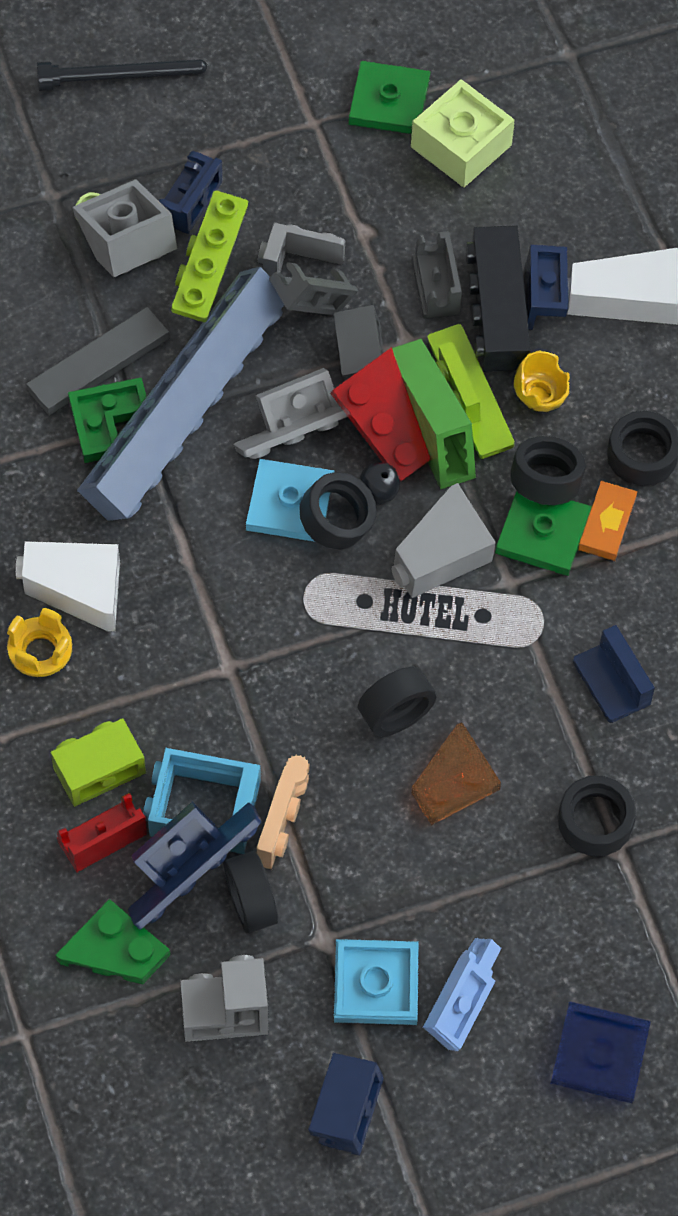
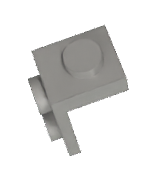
[258,223,345,277]

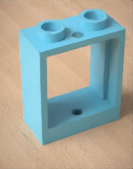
[143,748,261,854]

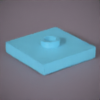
[246,459,335,542]
[334,939,419,1025]

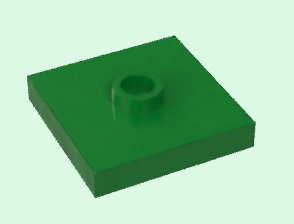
[349,61,431,134]
[495,491,592,576]

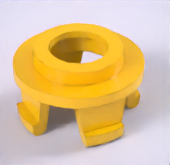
[7,608,72,677]

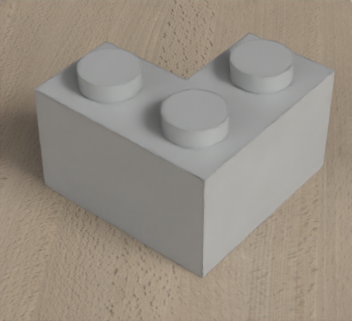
[180,955,268,1042]

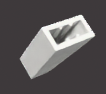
[16,541,120,631]

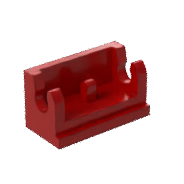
[57,793,147,872]

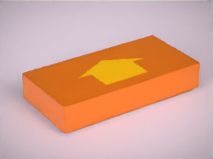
[578,481,638,561]

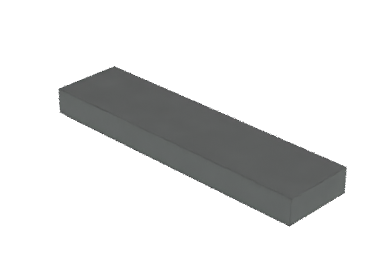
[26,307,170,416]

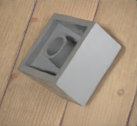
[72,179,177,277]

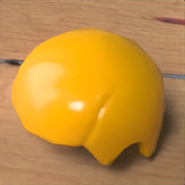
[513,350,570,412]

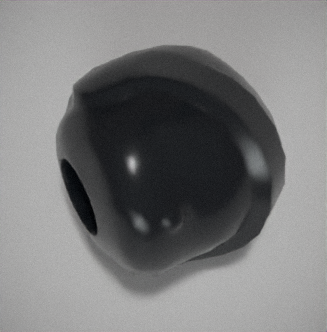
[360,462,400,505]

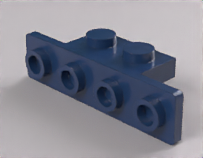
[128,802,262,930]

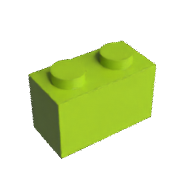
[51,718,146,807]

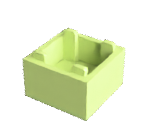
[411,79,515,188]

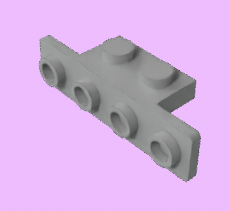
[234,368,348,459]

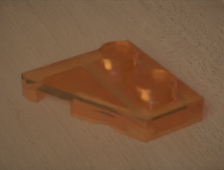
[412,722,501,825]

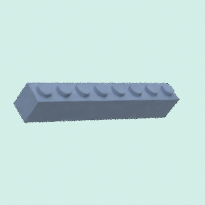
[77,267,284,521]

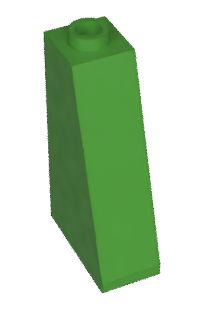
[387,339,476,489]

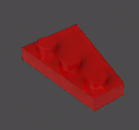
[330,347,431,482]

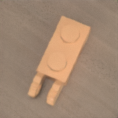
[257,754,309,870]

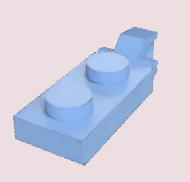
[423,938,501,1051]

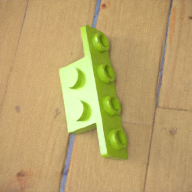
[171,191,248,322]
[427,324,515,459]

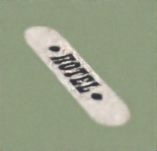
[303,573,544,648]

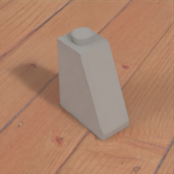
[391,483,496,598]

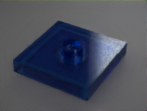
[551,1001,651,1104]

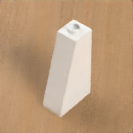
[567,248,678,325]

